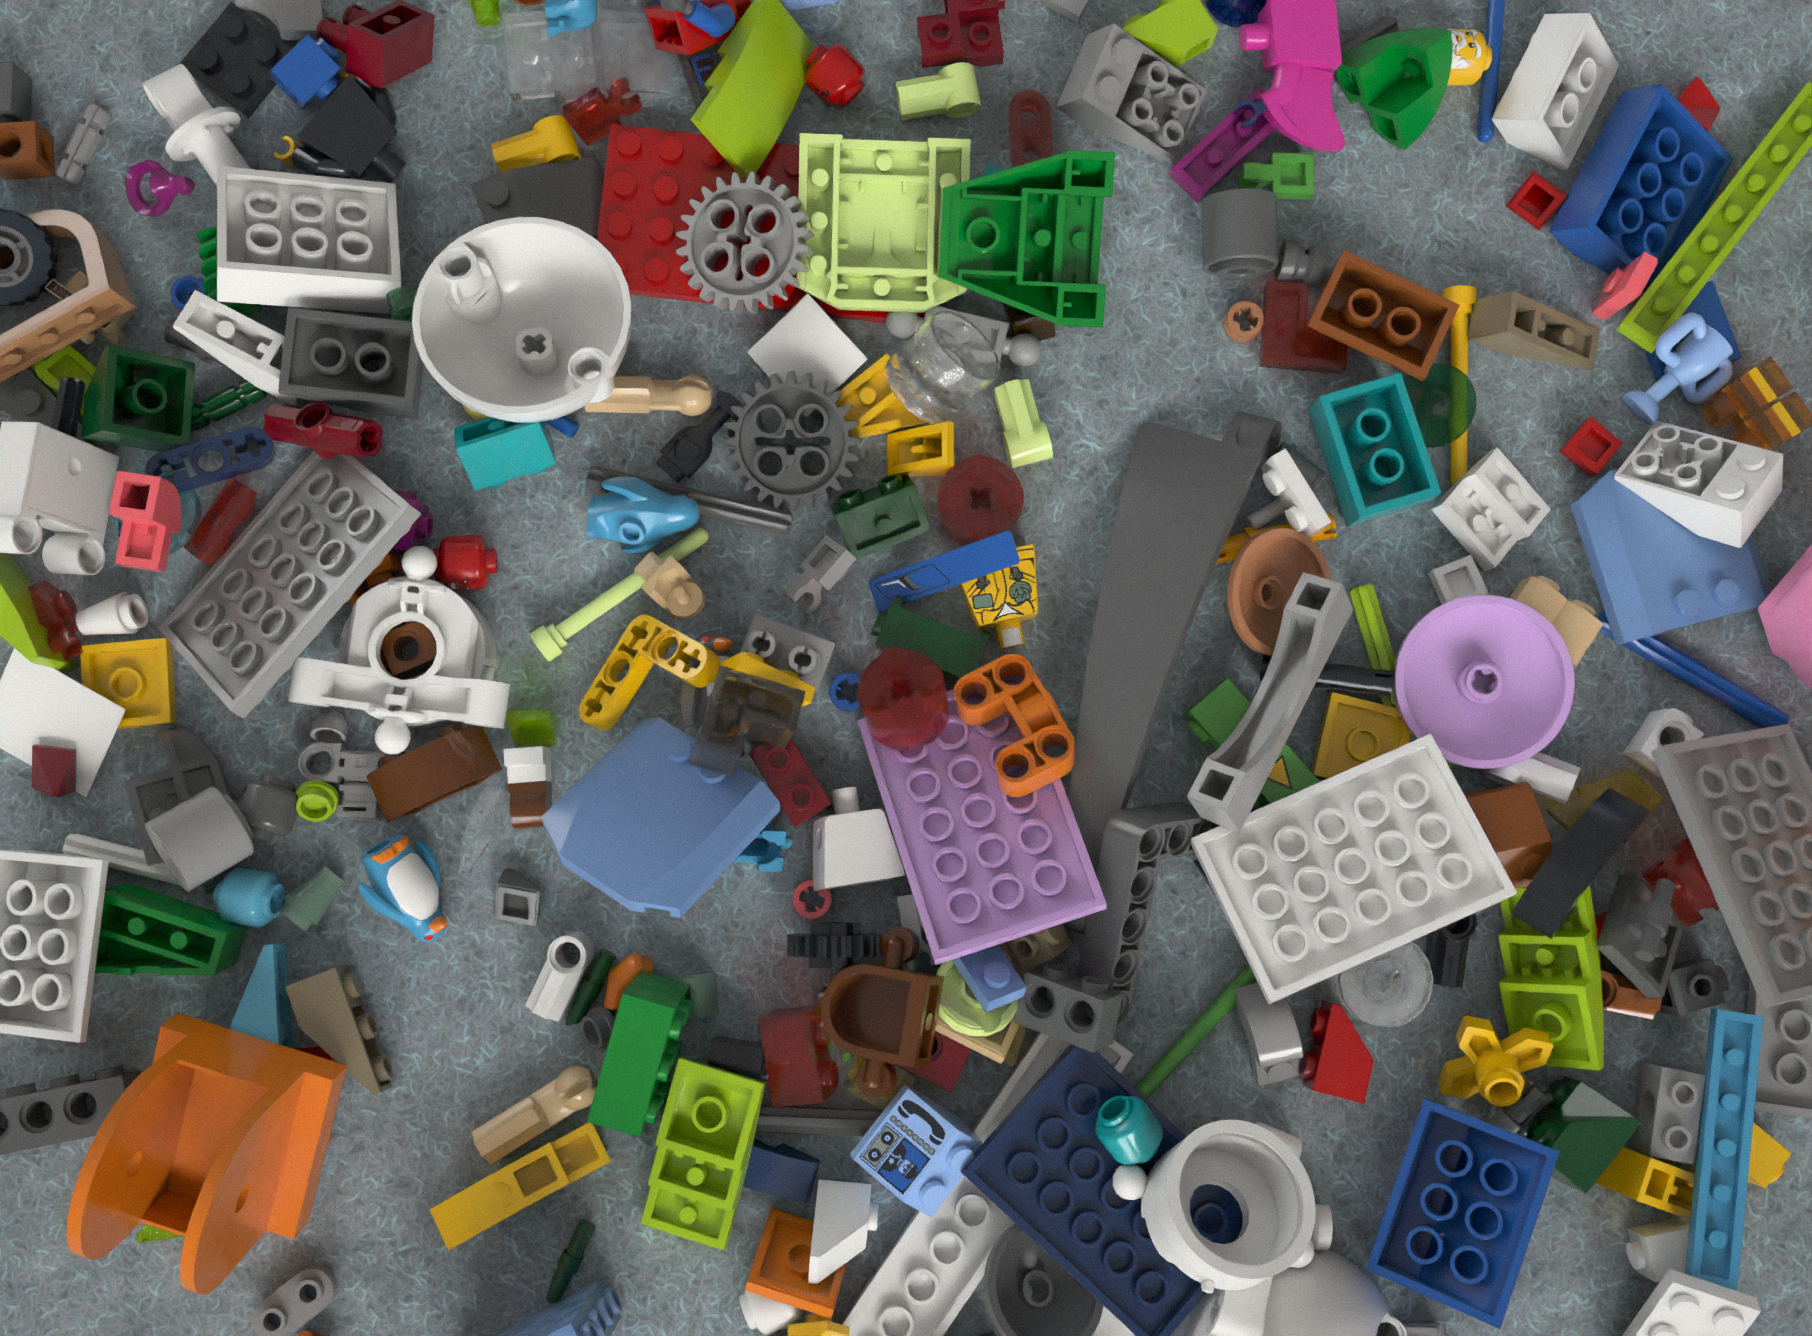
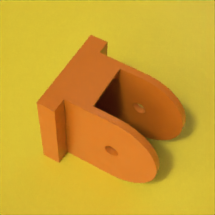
[67,1013,347,1295]

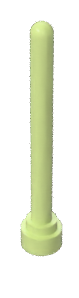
[529,528,709,662]

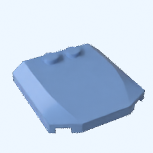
[1570,469,1772,646]
[541,717,780,918]

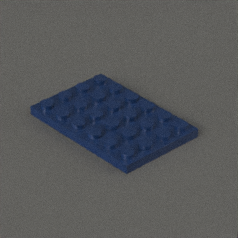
[961,1044,1243,1336]

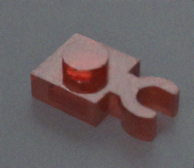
[562,77,642,146]
[28,580,83,660]

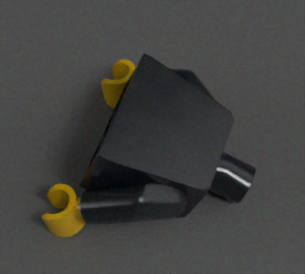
[273,69,407,182]

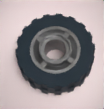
[0,208,58,306]

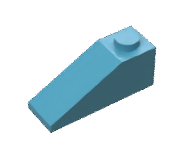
[229,942,293,1048]

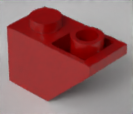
[1300,1000,1374,1104]

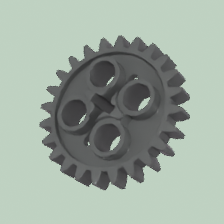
[723,371,862,511]

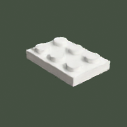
[1622,1268,1761,1336]

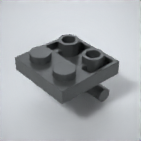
[1596,873,1684,998]

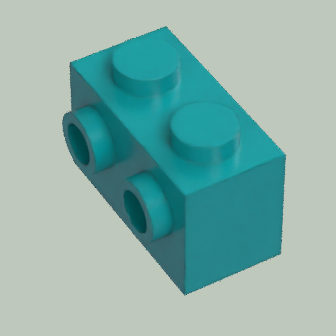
[454,417,556,491]

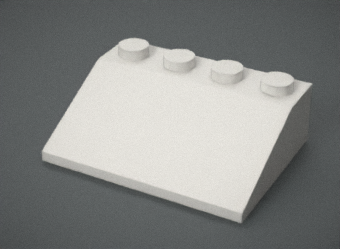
[217,166,401,314]
[0,850,109,1043]

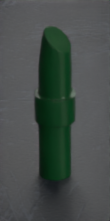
[565,949,616,1025]
[546,1219,596,1303]

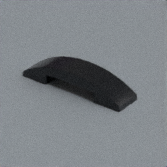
[1512,787,1649,939]

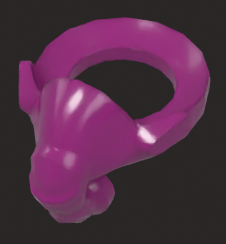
[125,159,195,217]

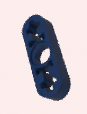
[145,427,275,493]

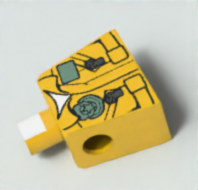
[958,544,1038,650]

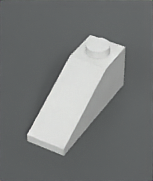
[173,290,300,406]

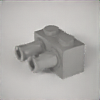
[740,614,837,695]

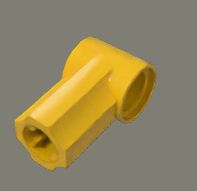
[491,115,581,173]

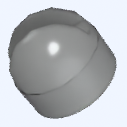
[310,709,348,744]

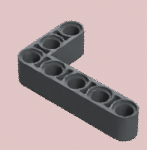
[1076,802,1221,1025]

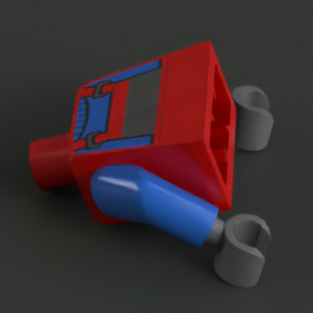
[623,0,751,55]

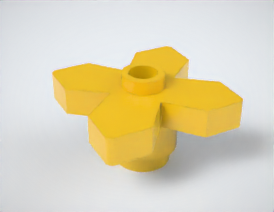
[1438,1016,1553,1107]

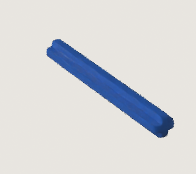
[1597,610,1789,728]

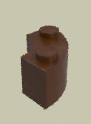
[366,723,502,823]

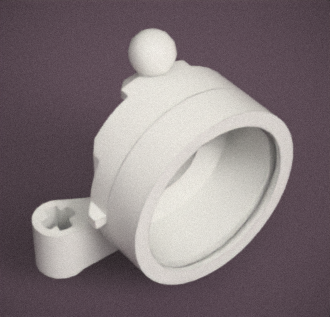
[288,546,510,755]
[1113,1119,1316,1336]

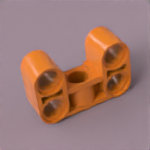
[954,654,1075,798]

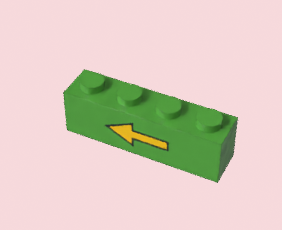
[1183,678,1320,809]

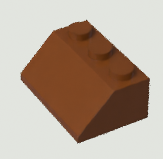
[1307,250,1460,381]
[1465,782,1553,889]

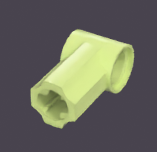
[896,62,982,121]
[993,379,1053,469]

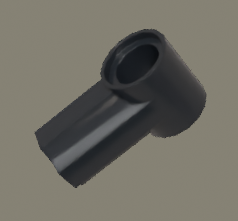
[1421,913,1478,988]

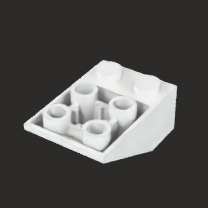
[1614,421,1783,548]

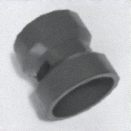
[1275,239,1327,288]

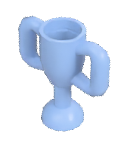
[1622,312,1733,425]

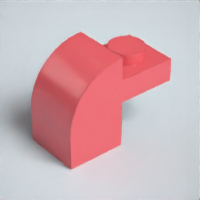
[108,471,182,573]

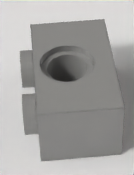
[1628,1061,1706,1164]

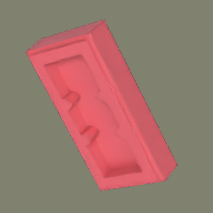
[1592,252,1658,320]

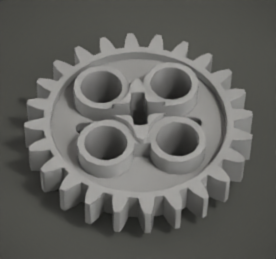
[676,171,814,315]

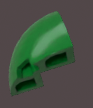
[1334,28,1453,150]

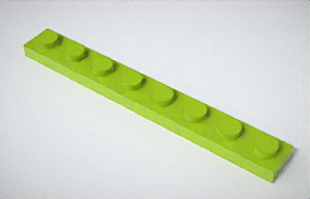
[1616,81,1812,354]

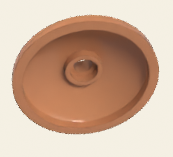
[1227,528,1331,657]

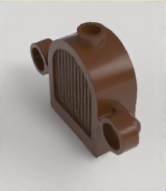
[817,927,944,1098]

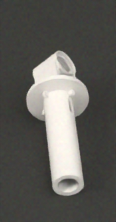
[142,64,251,186]

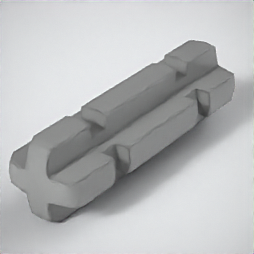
[55,103,111,185]

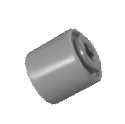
[145,786,255,892]

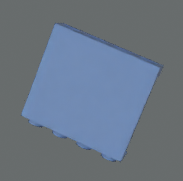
[490,1278,622,1336]

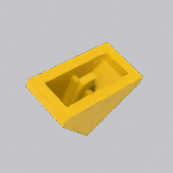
[887,421,954,477]

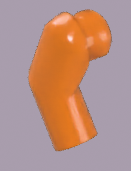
[603,953,654,1011]

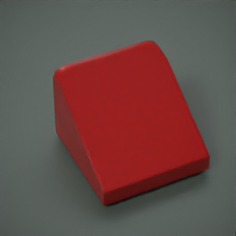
[1506,170,1567,230]

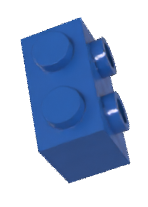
[270,34,341,110]

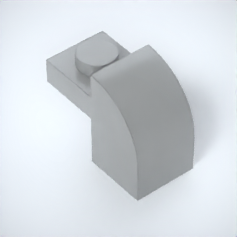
[1234,983,1303,1086]

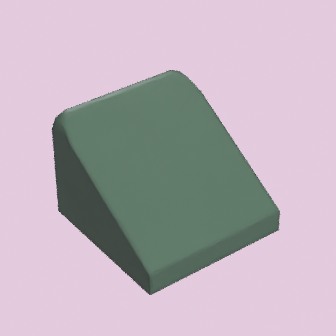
[665,971,719,1019]

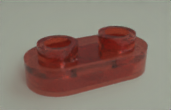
[1008,90,1053,167]

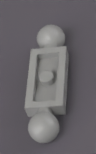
[886,306,1041,367]

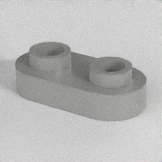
[252,1265,338,1336]

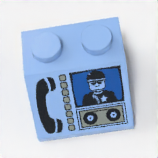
[850,1084,983,1218]

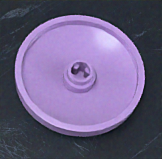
[1393,595,1575,769]

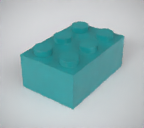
[1308,372,1441,527]

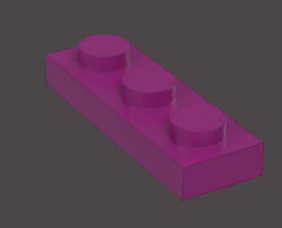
[1169,86,1276,204]

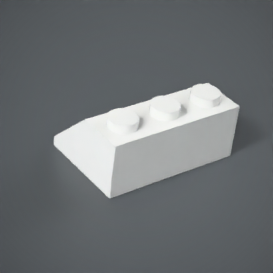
[1492,13,1619,170]

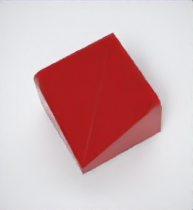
[1676,76,1721,131]

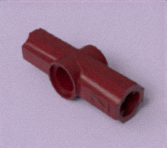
[263,401,383,459]

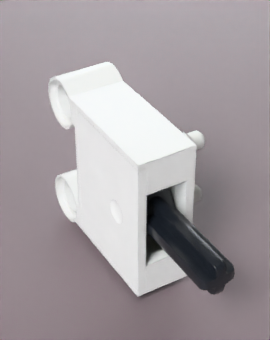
[0,377,119,575]

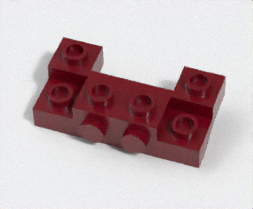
[916,0,1005,68]

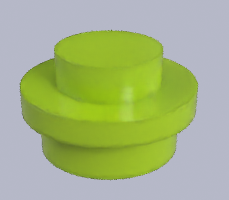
[295,780,340,822]

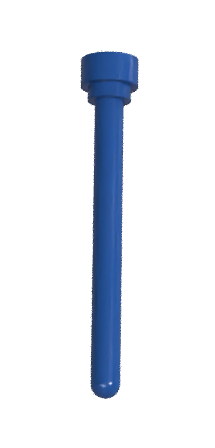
[1477,0,1505,143]

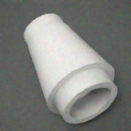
[76,592,148,635]

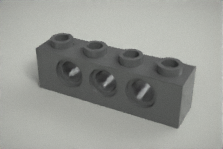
[0,1065,141,1155]

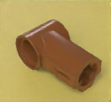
[1601,970,1662,1020]

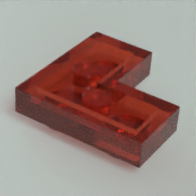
[1259,281,1348,374]

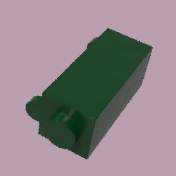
[871,595,991,681]

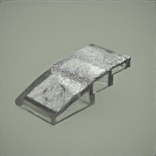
[502,10,683,106]

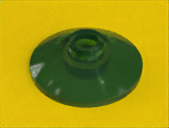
[1403,363,1477,448]

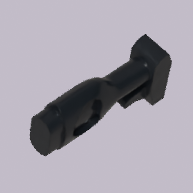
[655,391,745,484]

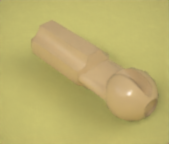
[584,374,713,417]
[471,1066,598,1165]

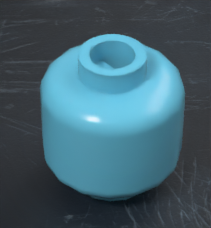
[213,868,286,927]

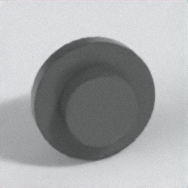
[581,1006,616,1050]

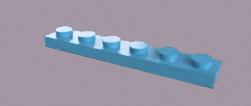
[1685,1008,1763,1290]

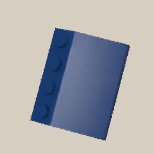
[1549,84,1733,293]
[1366,1098,1560,1329]

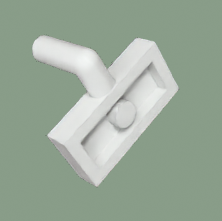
[1245,448,1331,537]

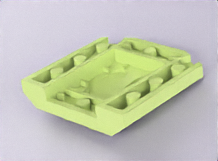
[797,133,971,312]

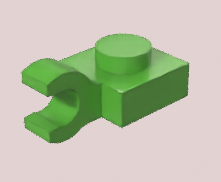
[1237,152,1314,200]

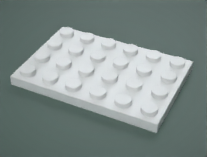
[1191,734,1517,1004]

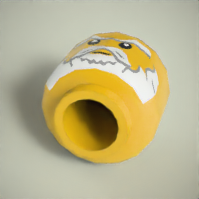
[1447,29,1492,86]

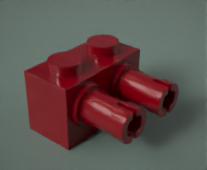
[316,0,435,89]

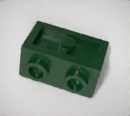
[830,474,931,560]

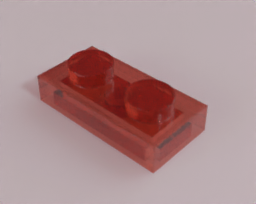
[183,478,258,565]

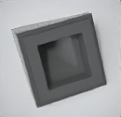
[494,869,541,927]

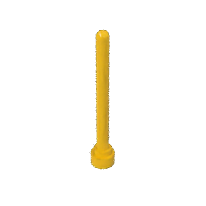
[1442,285,1477,486]

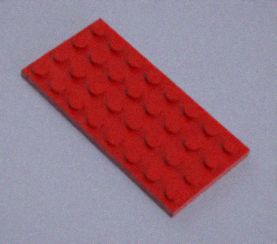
[597,124,926,323]

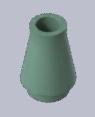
[279,865,345,932]

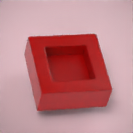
[1559,416,1623,478]

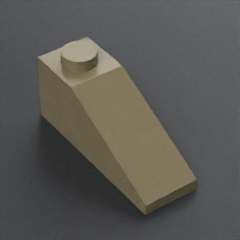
[1468,291,1600,370]

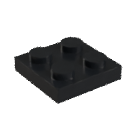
[180,2,293,119]

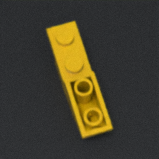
[430,1123,611,1251]

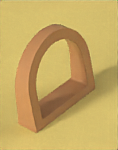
[0,209,136,383]

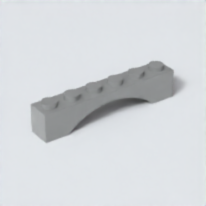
[1187,572,1353,833]

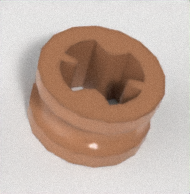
[1223,301,1264,343]

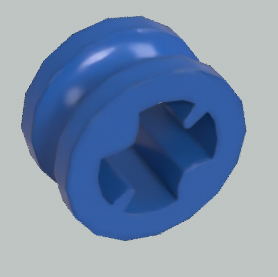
[829,672,868,712]

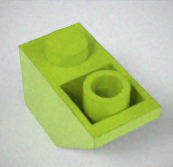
[1122,0,1219,67]

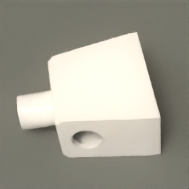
[813,787,905,892]

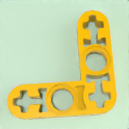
[579,614,720,731]

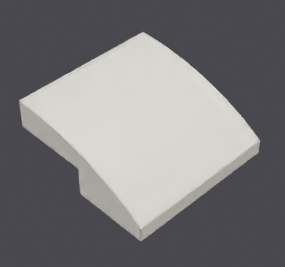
[747,293,868,417]
[1431,447,1551,571]

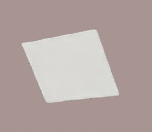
[0,648,126,797]

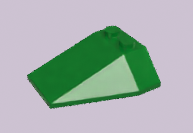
[937,150,1115,328]

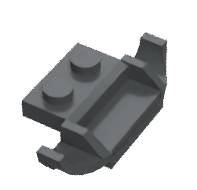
[124,726,236,895]

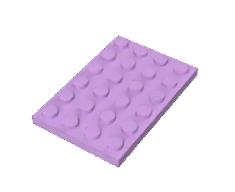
[857,675,1107,965]

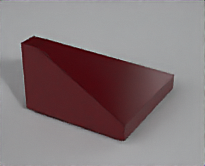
[32,744,76,797]

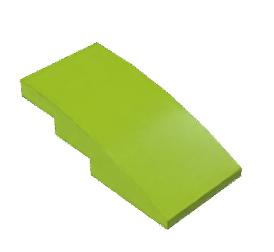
[690,0,816,179]
[0,553,77,672]
[1498,885,1604,1071]
[640,1057,765,1251]

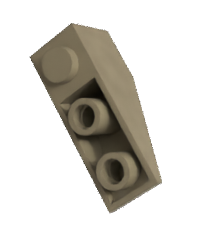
[285,964,393,1095]

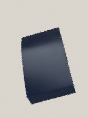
[743,1138,820,1203]

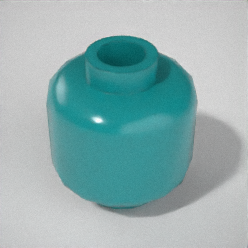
[1095,1095,1163,1165]

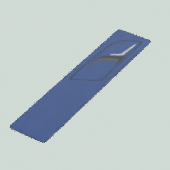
[869,530,1020,612]

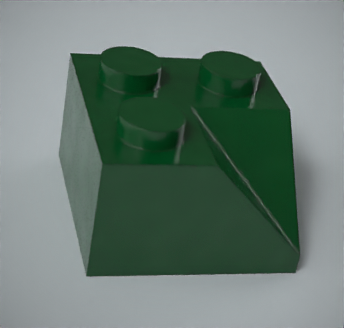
[82,344,195,452]
[1517,1076,1641,1194]

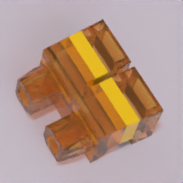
[1702,356,1812,450]

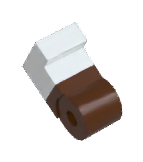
[503,746,552,830]

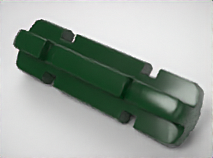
[191,379,267,430]

